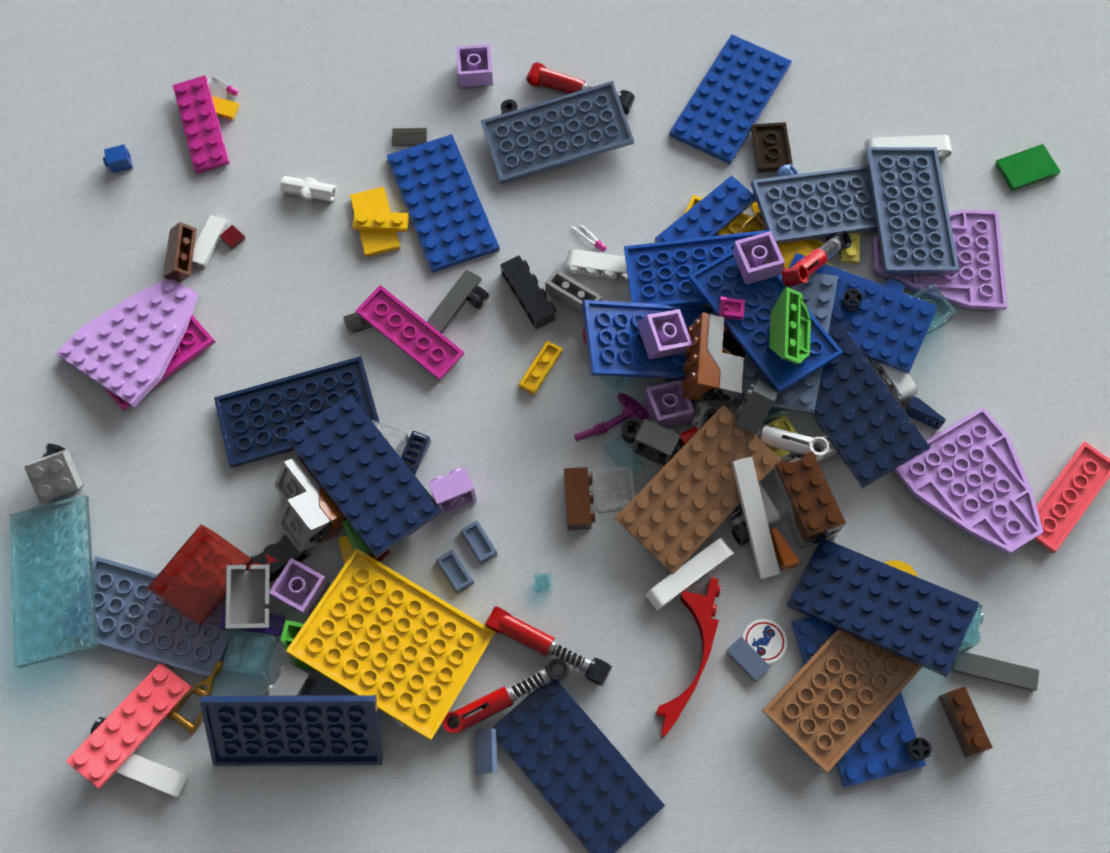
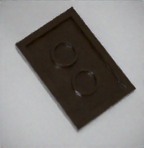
[751,122,793,172]

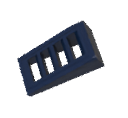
[904,395,946,430]
[401,431,431,475]

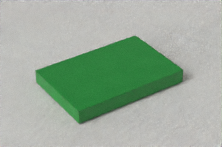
[995,144,1061,191]

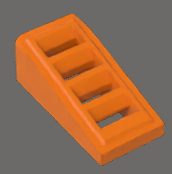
[770,528,800,571]

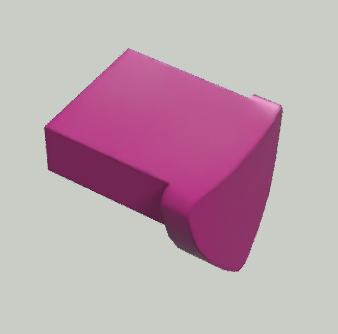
[718,296,745,320]

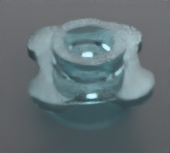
[533,572,553,592]

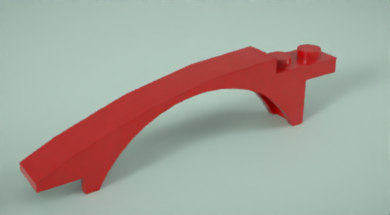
[656,577,721,738]

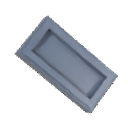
[460,520,498,564]
[436,549,474,594]
[726,636,771,682]
[475,728,497,775]

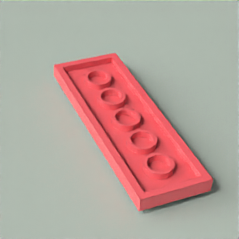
[1034,441,1110,553]
[66,663,192,790]

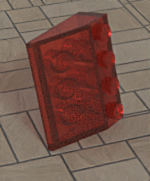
[147,524,253,626]

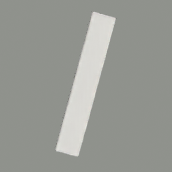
[731,457,780,579]

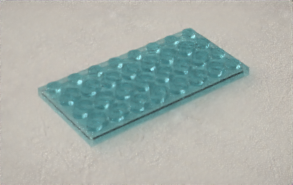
[10,495,98,668]

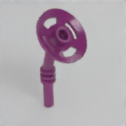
[574,393,649,442]

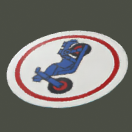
[743,619,787,664]

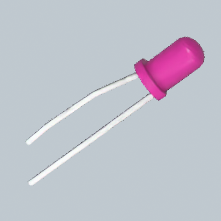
[208,76,238,96]
[572,225,607,252]

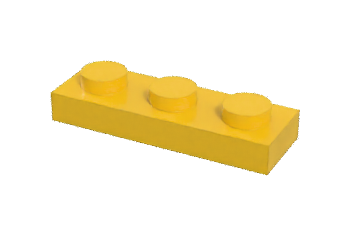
[353,211,409,232]

